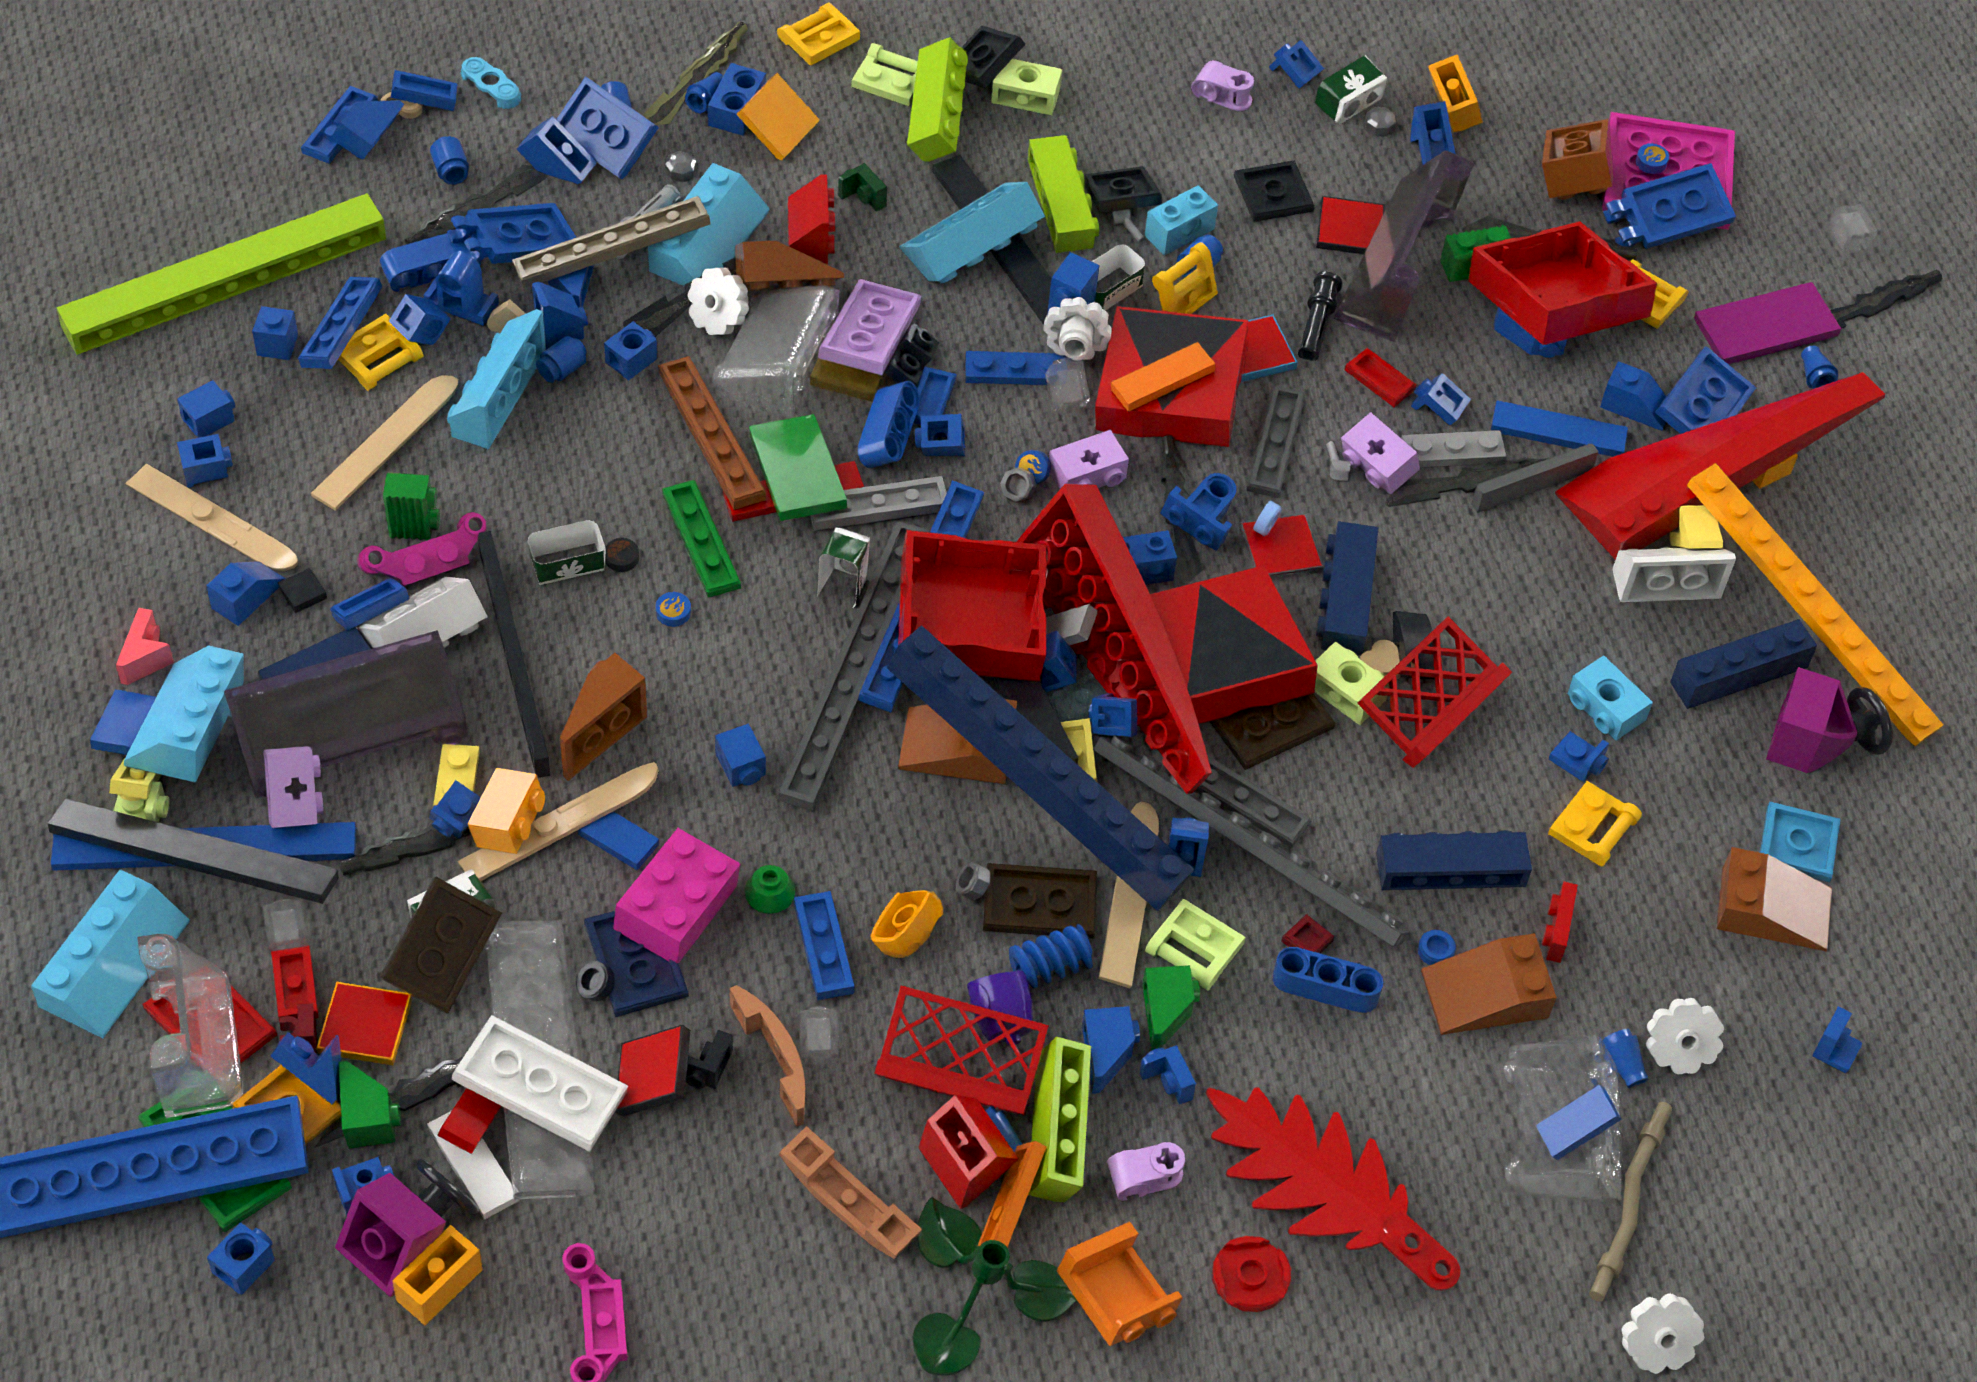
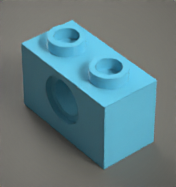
[1145,185,1218,256]
[1567,655,1653,741]

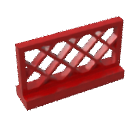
[1357,616,1512,768]
[874,985,1049,1116]

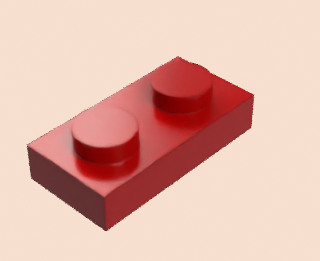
[1542,881,1578,963]
[271,945,319,1019]

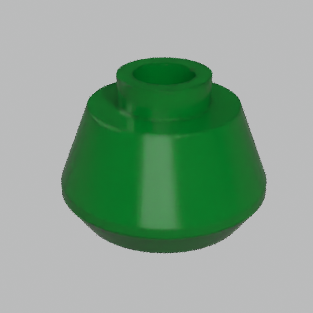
[745,865,795,914]

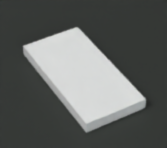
[452,1015,628,1152]

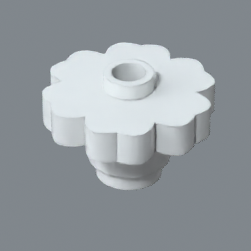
[688,268,749,335]
[1043,297,1112,361]
[1646,998,1724,1074]
[1622,1293,1704,1374]

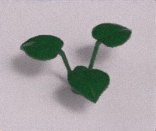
[912,1197,1077,1376]

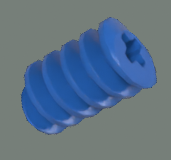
[1009,924,1093,989]

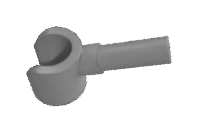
[1108,209,1145,242]
[1326,441,1351,481]

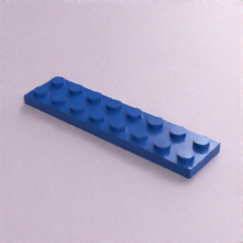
[0,1096,309,1238]

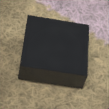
[278,568,327,613]

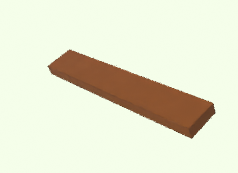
[658,356,766,510]

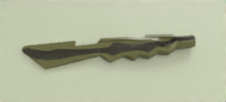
[642,21,748,125]

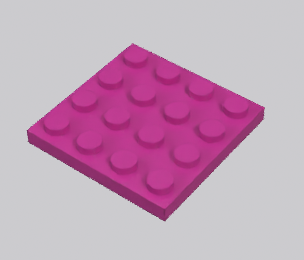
[1602,112,1735,230]

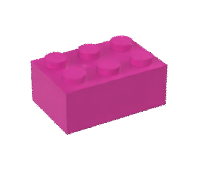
[613,828,741,963]

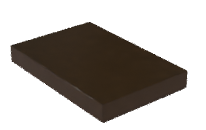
[1209,694,1336,770]
[983,863,1097,939]
[379,876,502,1014]

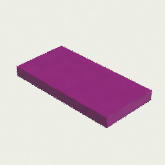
[1694,282,1841,364]

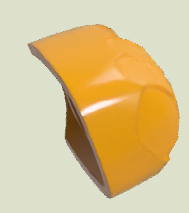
[871,890,944,958]

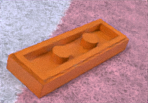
[1111,342,1215,412]
[978,1141,1047,1247]

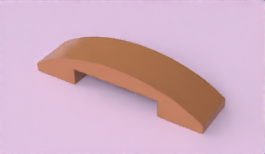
[730,985,805,1126]
[779,1126,922,1259]

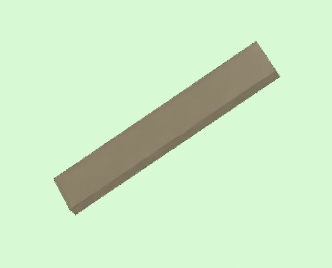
[512,196,711,289]

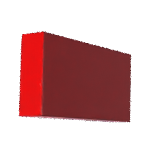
[1345,348,1417,407]
[437,1088,502,1154]

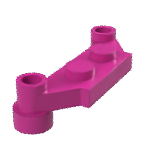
[357,512,486,586]
[563,1243,627,1382]

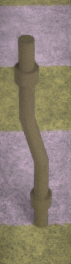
[1589,1102,1672,1302]

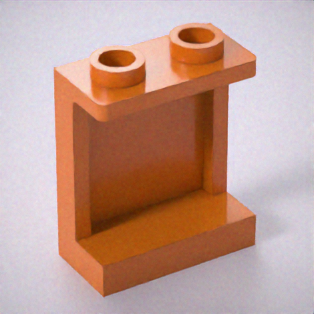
[1057,1222,1183,1346]

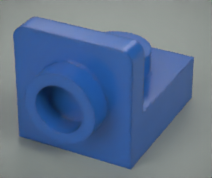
[1269,40,1324,89]
[1411,373,1471,426]
[1042,630,1076,692]
[1089,693,1137,737]
[1549,731,1609,782]
[429,780,481,839]
[1812,1006,1862,1073]
[1140,1045,1196,1105]

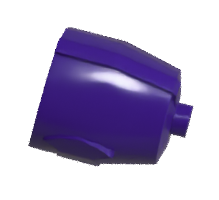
[967,971,1033,1046]

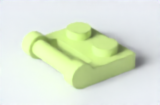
[851,43,918,106]
[1145,898,1245,991]

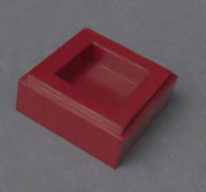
[1282,914,1335,954]

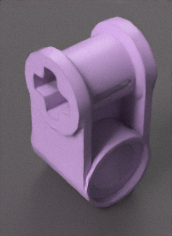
[1191,61,1254,111]
[1107,1142,1185,1201]

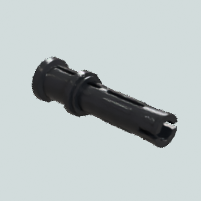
[1298,271,1343,361]

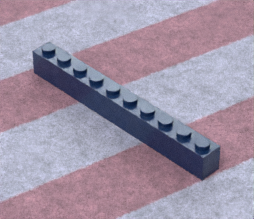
[887,625,1194,911]

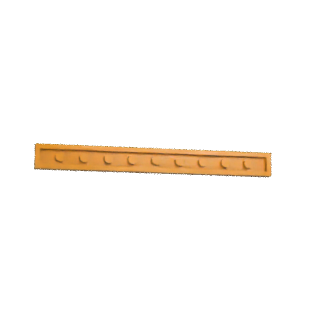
[1687,463,1944,746]

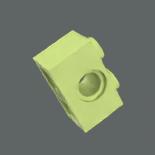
[991,59,1062,115]
[1315,642,1389,725]

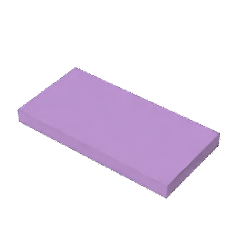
[818,279,921,375]

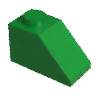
[1142,965,1200,1051]
[339,1061,401,1149]

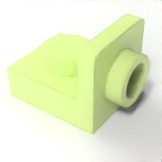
[113,781,169,823]

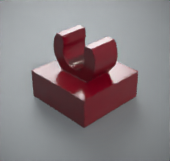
[279,1003,318,1055]

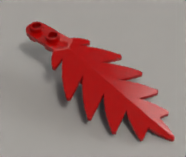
[1205,1087,1461,1291]

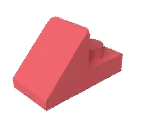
[116,608,174,685]

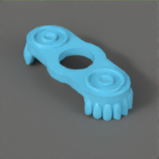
[461,57,521,109]

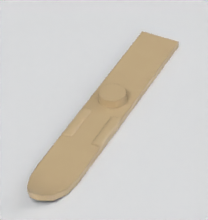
[311,375,458,511]
[126,464,298,572]
[458,762,659,881]
[1098,802,1159,988]

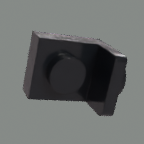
[686,1030,733,1089]

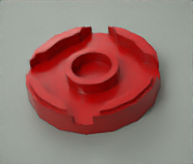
[1212,1236,1291,1312]

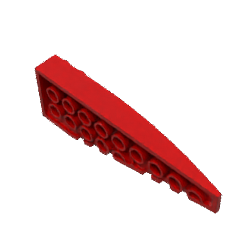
[1555,372,1885,560]
[1016,484,1212,794]

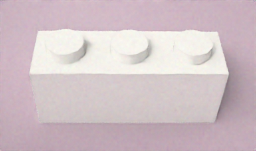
[1613,547,1736,602]
[356,577,488,670]

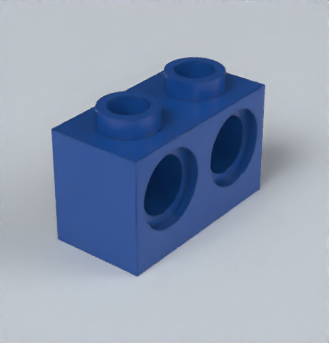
[708,63,766,136]
[1123,530,1177,585]

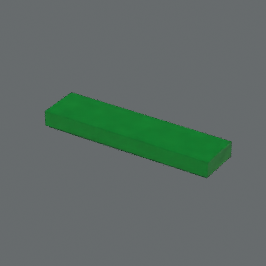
[662,479,741,598]

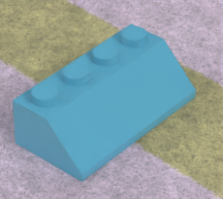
[648,163,770,286]
[899,182,1045,283]
[447,309,546,449]
[124,645,244,782]
[31,869,190,1038]

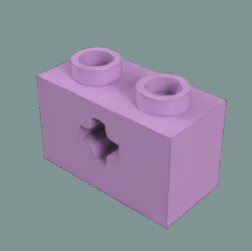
[1341,412,1420,495]
[1049,430,1129,489]
[264,746,323,828]

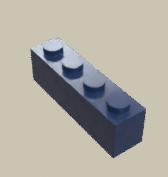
[1316,521,1379,655]
[1670,619,1817,709]
[1376,830,1532,890]

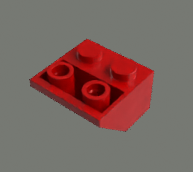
[788,175,835,265]
[918,1095,1019,1209]

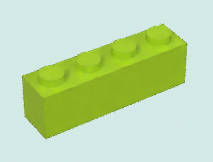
[907,37,968,162]
[1028,135,1099,253]
[1028,1036,1091,1202]

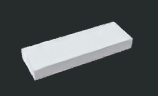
[427,1111,519,1220]

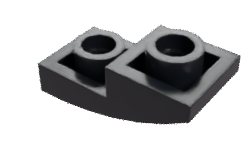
[883,323,940,386]
[1392,611,1435,679]

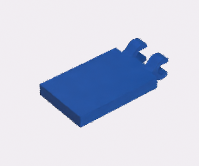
[1603,163,1736,249]
[447,203,577,264]

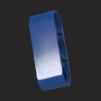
[380,233,481,292]
[858,381,920,469]
[1273,947,1383,1013]

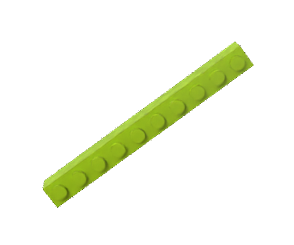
[56,193,386,355]

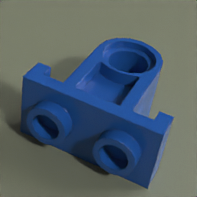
[423,251,499,326]
[1160,473,1236,551]

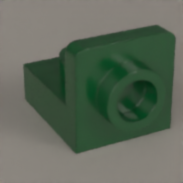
[838,163,887,212]

